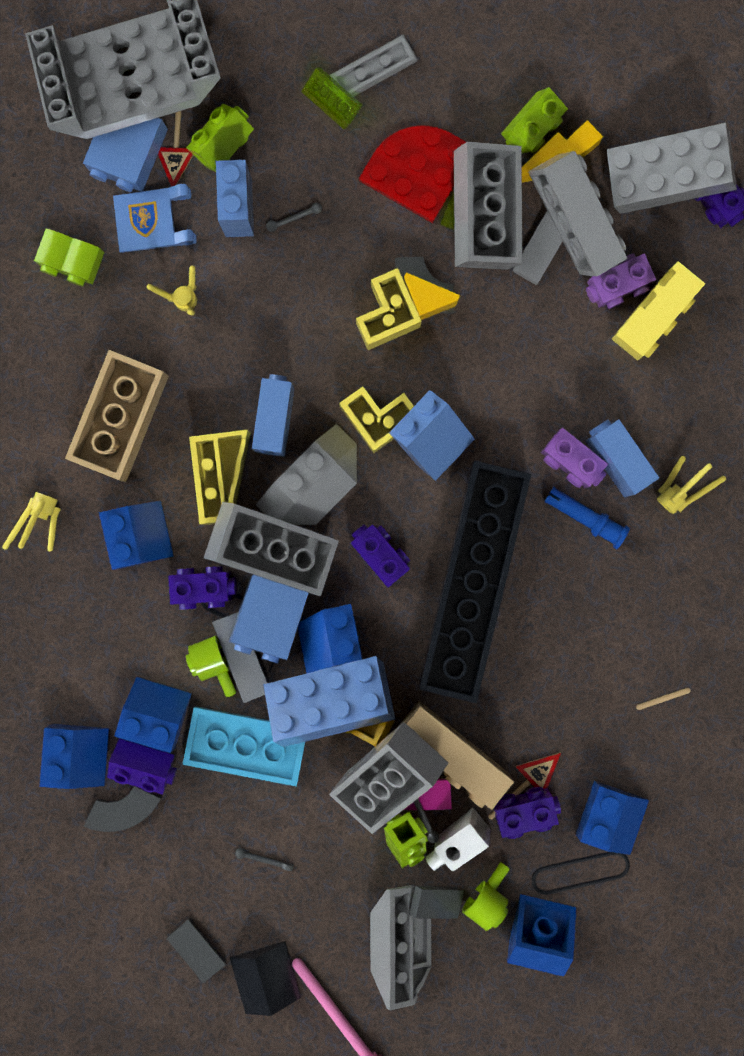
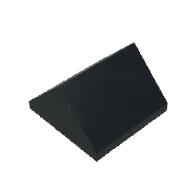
[230,941,301,1016]

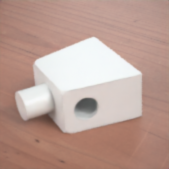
[425,807,491,871]

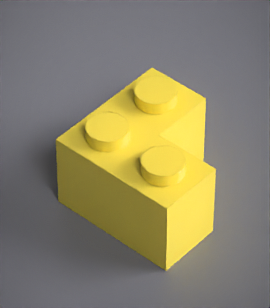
[356,268,422,350]
[339,386,414,453]

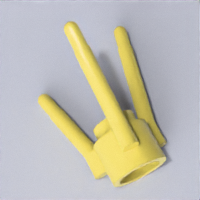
[147,265,197,316]
[657,456,726,514]
[2,492,60,551]

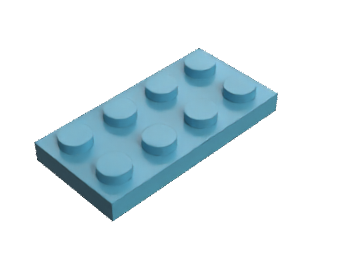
[183,706,305,787]

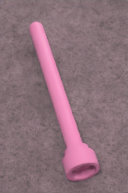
[292,958,382,1056]

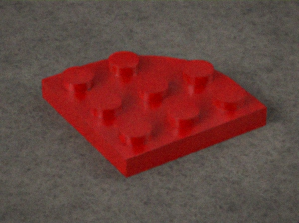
[359,126,466,224]

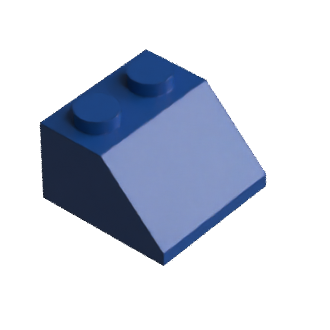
[99,501,174,570]
[298,604,363,673]
[114,677,192,753]
[39,724,109,789]
[576,781,649,855]
[507,894,576,977]

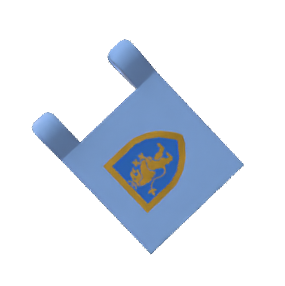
[113,184,197,253]

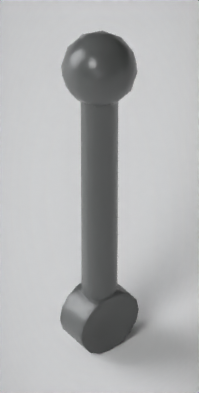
[266,202,322,232]
[414,799,439,843]
[235,848,294,871]

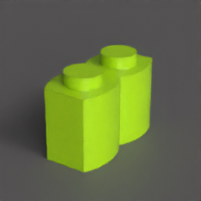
[34,229,104,287]

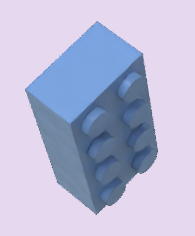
[263,656,395,747]

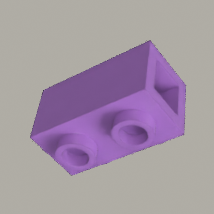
[586,253,656,309]
[540,428,608,488]

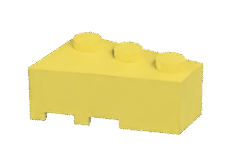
[612,261,706,361]
[189,430,251,525]

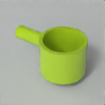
[186,636,236,697]
[462,862,510,931]

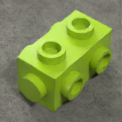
[501,87,568,154]
[186,104,254,172]
[384,812,428,869]

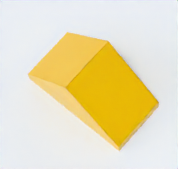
[404,272,460,320]

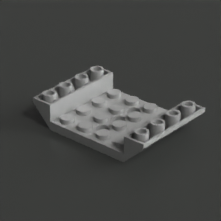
[25,0,221,139]

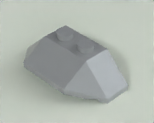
[256,424,357,525]
[370,885,431,1011]

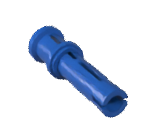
[544,486,630,550]

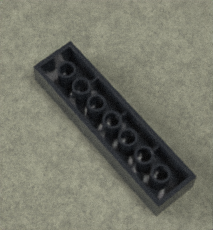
[418,460,532,703]

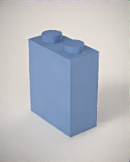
[83,118,168,192]
[216,160,254,237]
[252,374,295,457]
[389,390,475,481]
[586,419,659,497]
[229,575,308,664]

